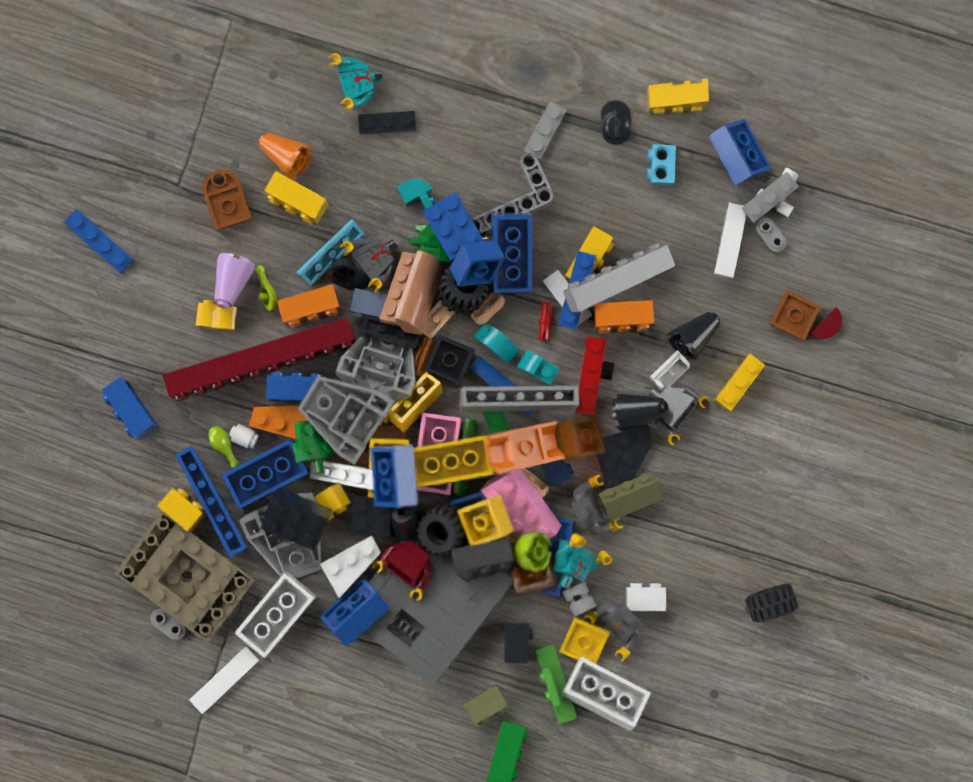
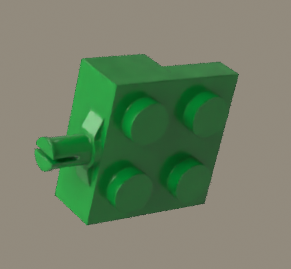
[293,421,336,473]

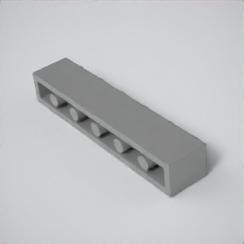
[563,243,675,312]
[459,386,579,412]

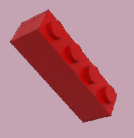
[574,336,606,416]

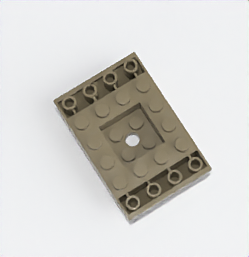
[115,511,255,643]

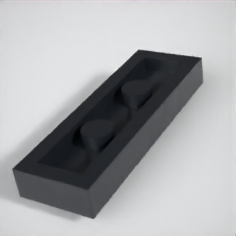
[358,111,416,135]
[360,315,420,350]

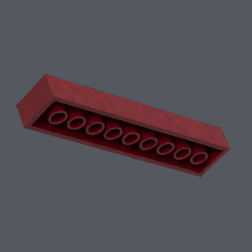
[162,317,356,402]

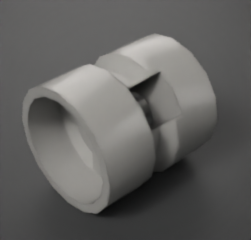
[563,581,596,616]

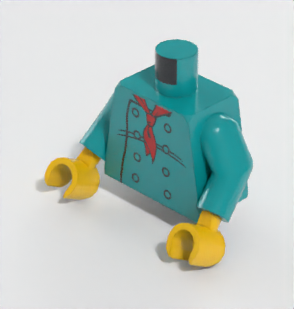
[328,53,384,112]
[554,534,612,589]

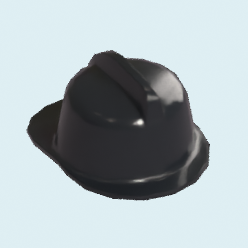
[601,100,631,145]
[326,258,370,291]

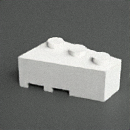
[320,536,381,598]

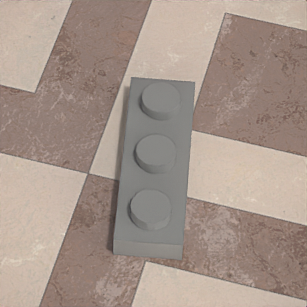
[523,101,567,160]
[742,172,799,223]

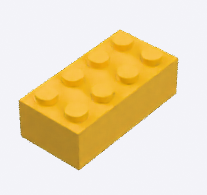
[413,436,493,488]

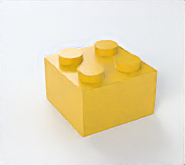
[158,488,207,532]
[458,495,514,546]

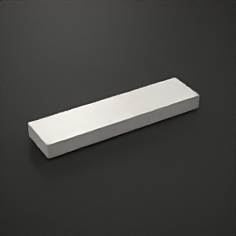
[310,460,373,490]
[189,646,259,714]

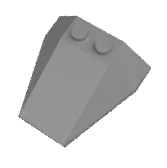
[335,335,415,401]
[298,376,395,465]
[239,493,321,578]

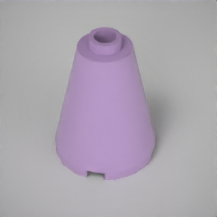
[214,253,255,309]

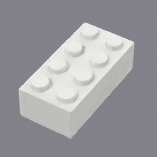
[235,572,317,658]
[561,657,651,731]

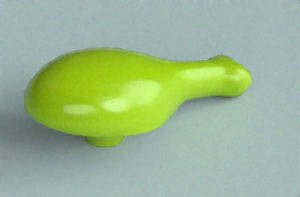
[256,265,278,311]
[208,426,240,469]

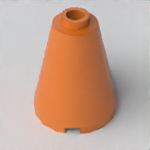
[259,133,313,180]

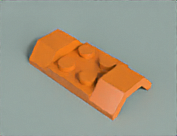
[485,421,565,474]

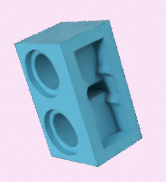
[647,144,676,186]

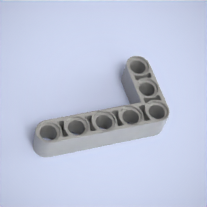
[472,152,553,236]

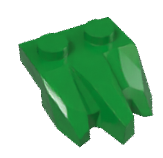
[408,224,452,263]

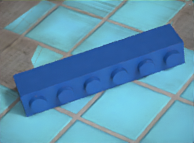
[175,446,248,558]

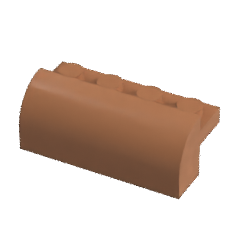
[379,250,444,335]

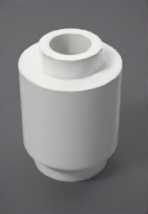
[229,424,259,449]

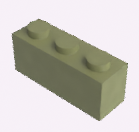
[599,472,663,521]

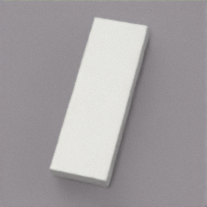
[543,270,592,327]

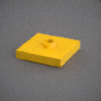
[559,616,610,664]

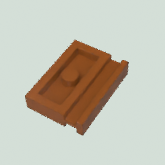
[413,336,437,377]

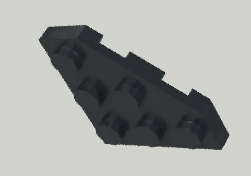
[592,424,653,490]

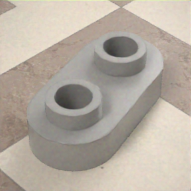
[755,218,786,253]
[150,609,186,640]

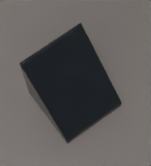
[600,361,614,380]

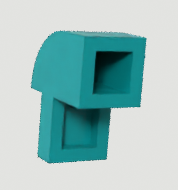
[397,179,436,209]
[473,323,520,364]
[516,350,560,386]

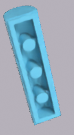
[297,219,365,287]

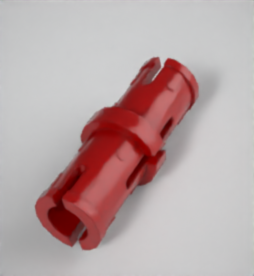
[538,302,554,341]

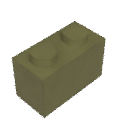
[463,684,508,726]

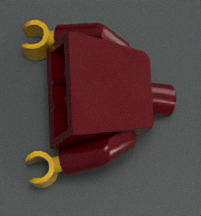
[372,540,431,601]

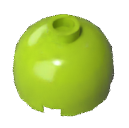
[514,532,551,571]

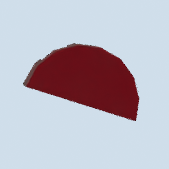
[809,307,842,339]

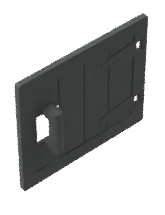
[363,523,514,686]

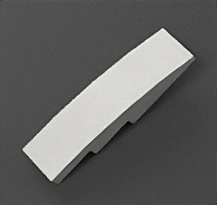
[714,203,746,278]

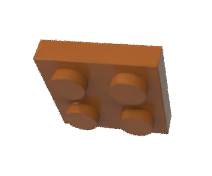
[769,290,821,341]

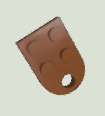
[203,170,252,231]

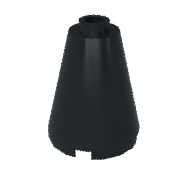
[667,312,720,362]
[612,393,668,432]
[391,505,425,542]

